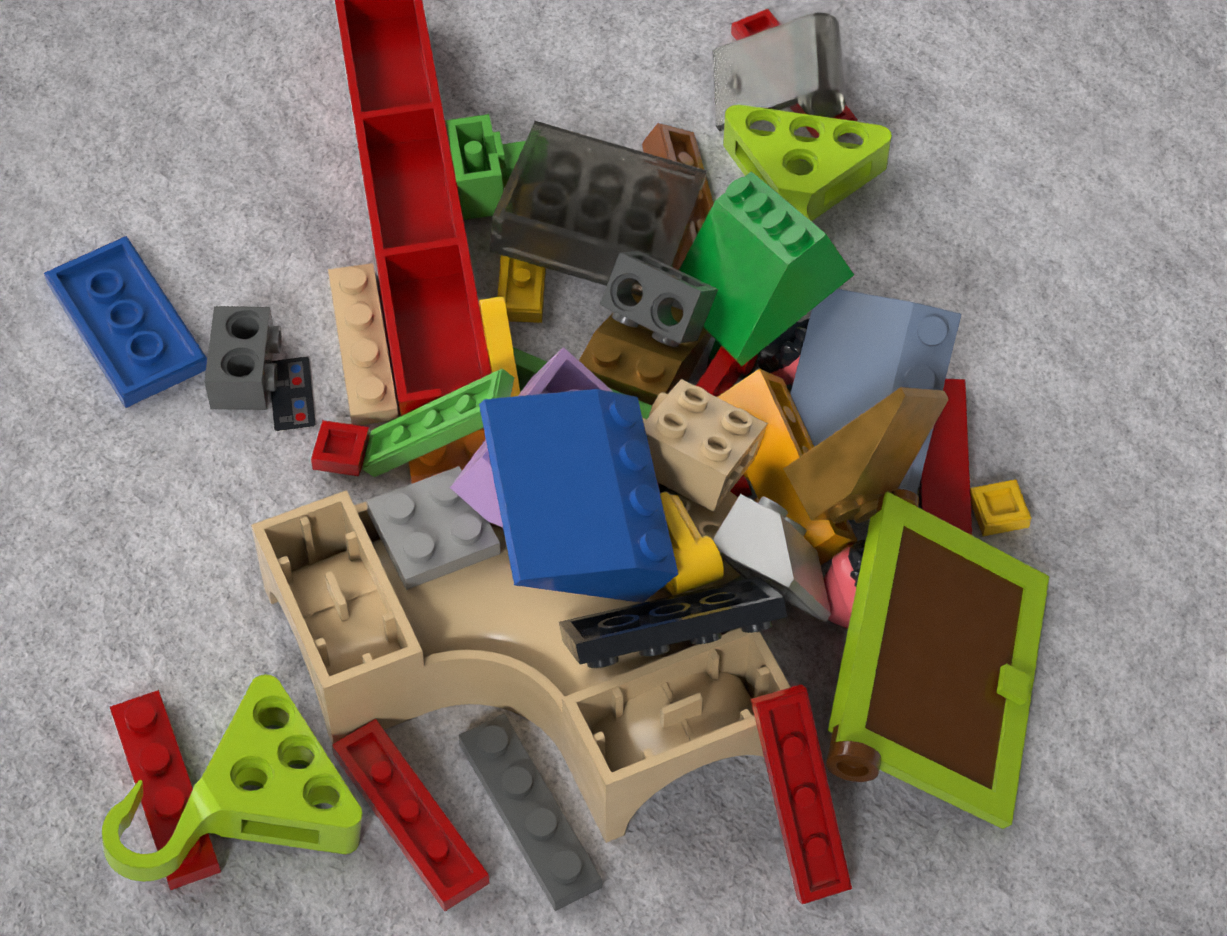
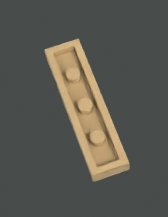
[328,263,398,426]

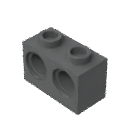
[599,251,718,347]
[204,306,282,410]

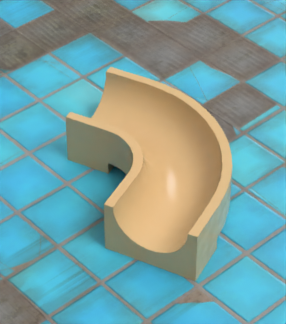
[251,490,791,843]

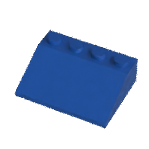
[479,389,678,603]

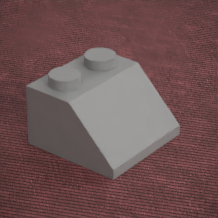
[713,494,831,622]

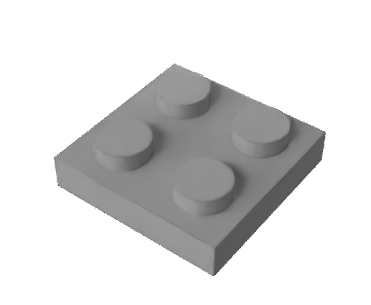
[366,466,500,590]

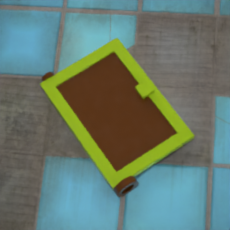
[826,489,1049,829]

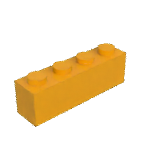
[717,369,858,565]

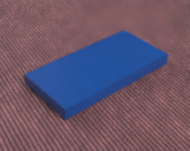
[44,236,207,408]

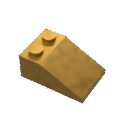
[579,292,711,406]
[783,387,948,524]

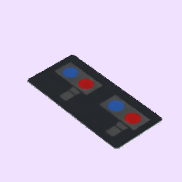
[271,356,316,432]

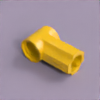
[660,492,724,595]

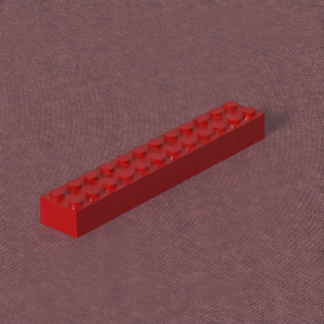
[335,0,492,416]

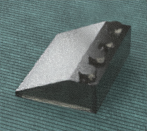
[490,121,707,296]

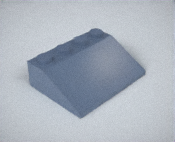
[790,289,962,495]

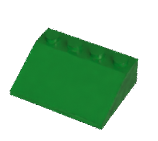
[676,171,854,366]

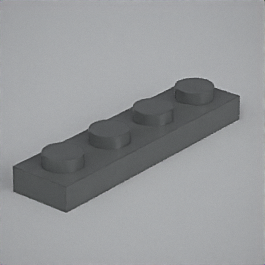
[458,714,602,911]

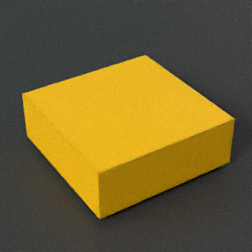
[970,479,1031,537]

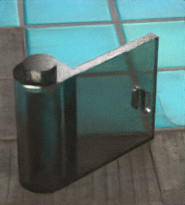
[713,12,846,131]

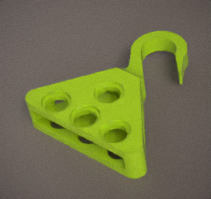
[723,105,892,221]
[102,674,362,882]

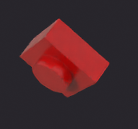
[311,420,370,477]

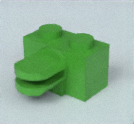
[445,114,549,220]

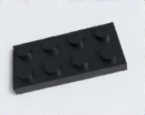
[559,577,787,668]

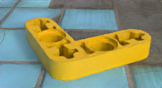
[479,296,520,397]

